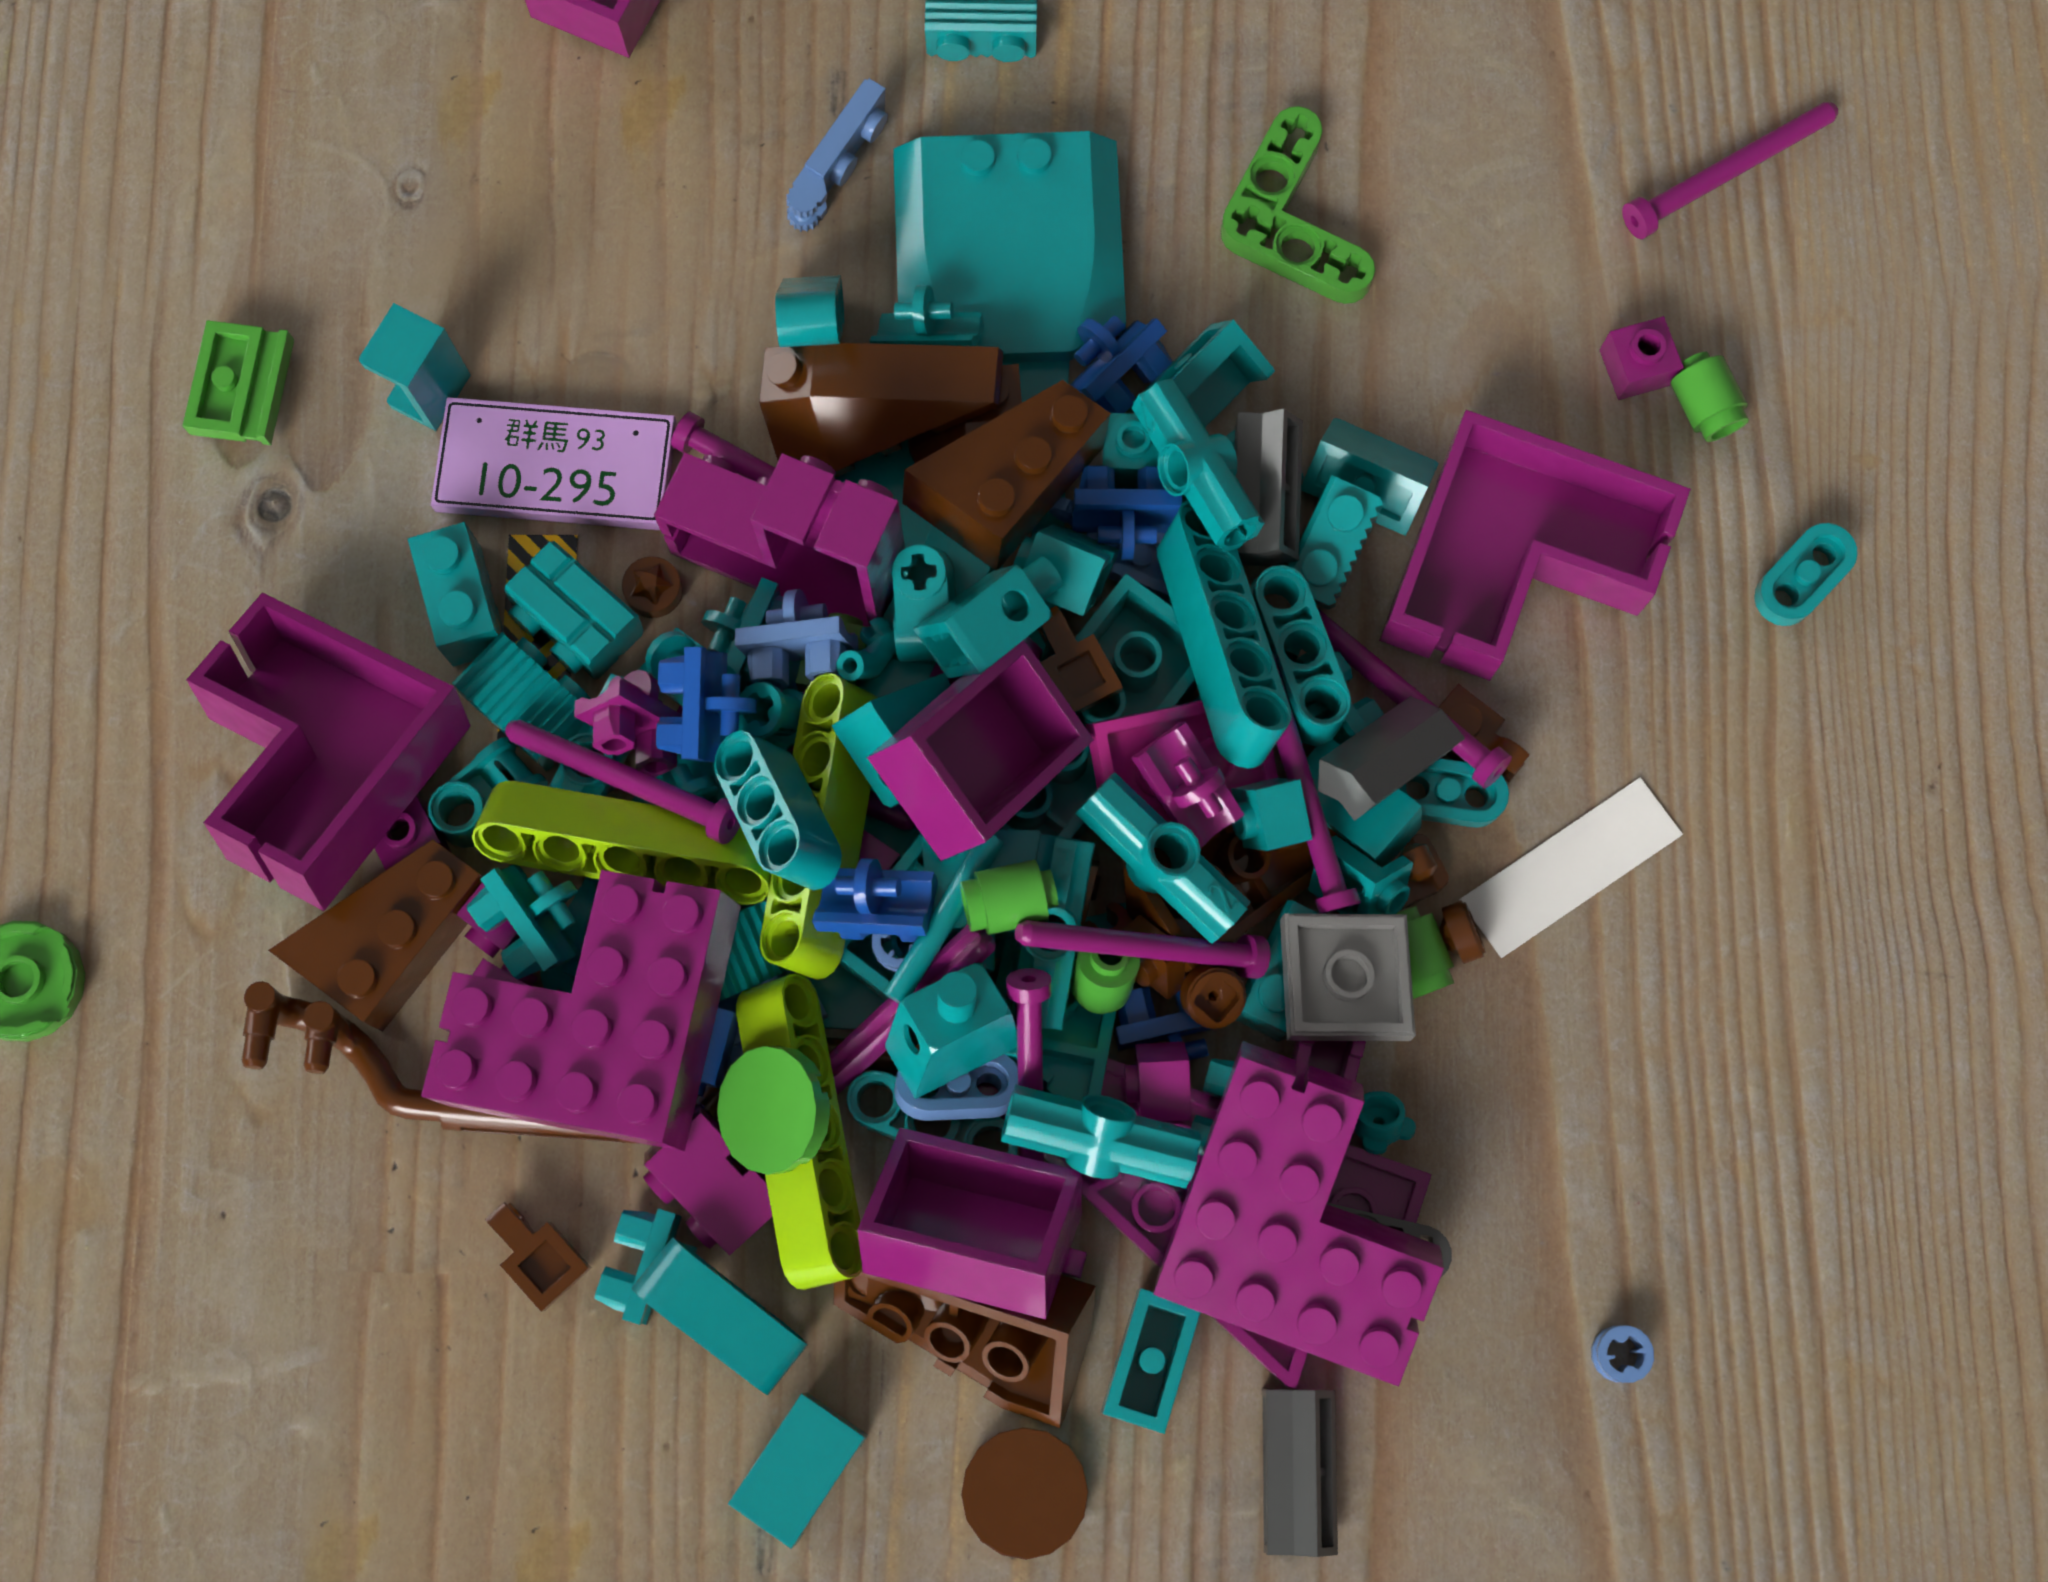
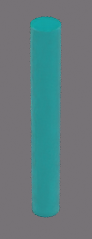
[883,835,1004,1003]

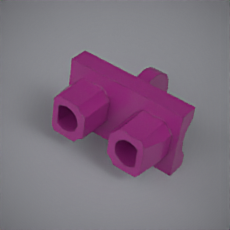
[574,670,682,777]
[1131,722,1244,848]

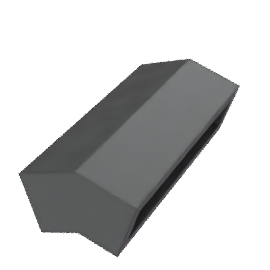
[1234,408,1303,566]
[1318,696,1465,821]
[1262,1389,1338,1557]

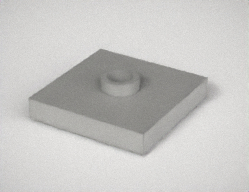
[1280,913,1416,1041]

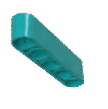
[1156,500,1292,769]

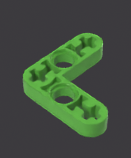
[1220,106,1375,304]

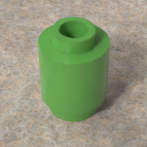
[1670,351,1749,442]
[960,859,1058,935]
[1397,906,1454,999]
[1071,952,1140,1014]

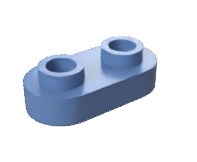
[894,1054,1018,1121]

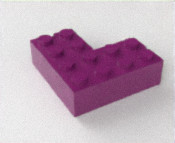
[1379,410,1691,681]
[654,452,905,627]
[186,592,471,911]
[421,870,741,1152]
[1153,1041,1444,1387]

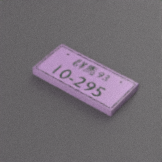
[431,397,677,530]

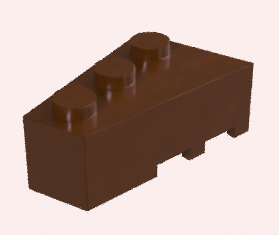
[902,380,1111,570]
[268,839,483,1032]

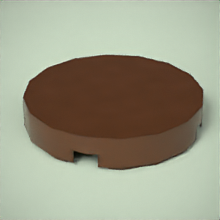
[961,1427,1088,1560]

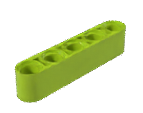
[760,673,878,980]
[472,781,771,905]
[736,973,862,1290]

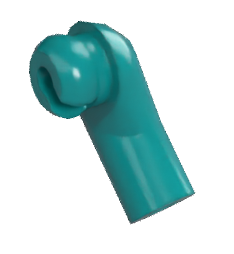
[836,617,896,681]

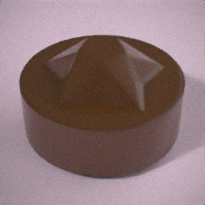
[622,556,683,618]
[1439,900,1486,964]
[1180,964,1246,1029]

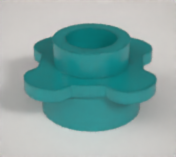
[1354,1091,1416,1155]

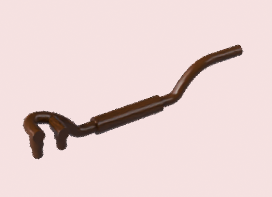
[241,981,898,1144]

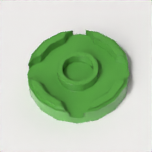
[0,921,86,1042]
[717,1046,830,1175]

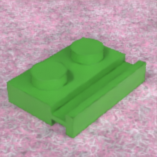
[182,320,294,445]

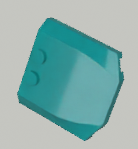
[893,131,1126,363]

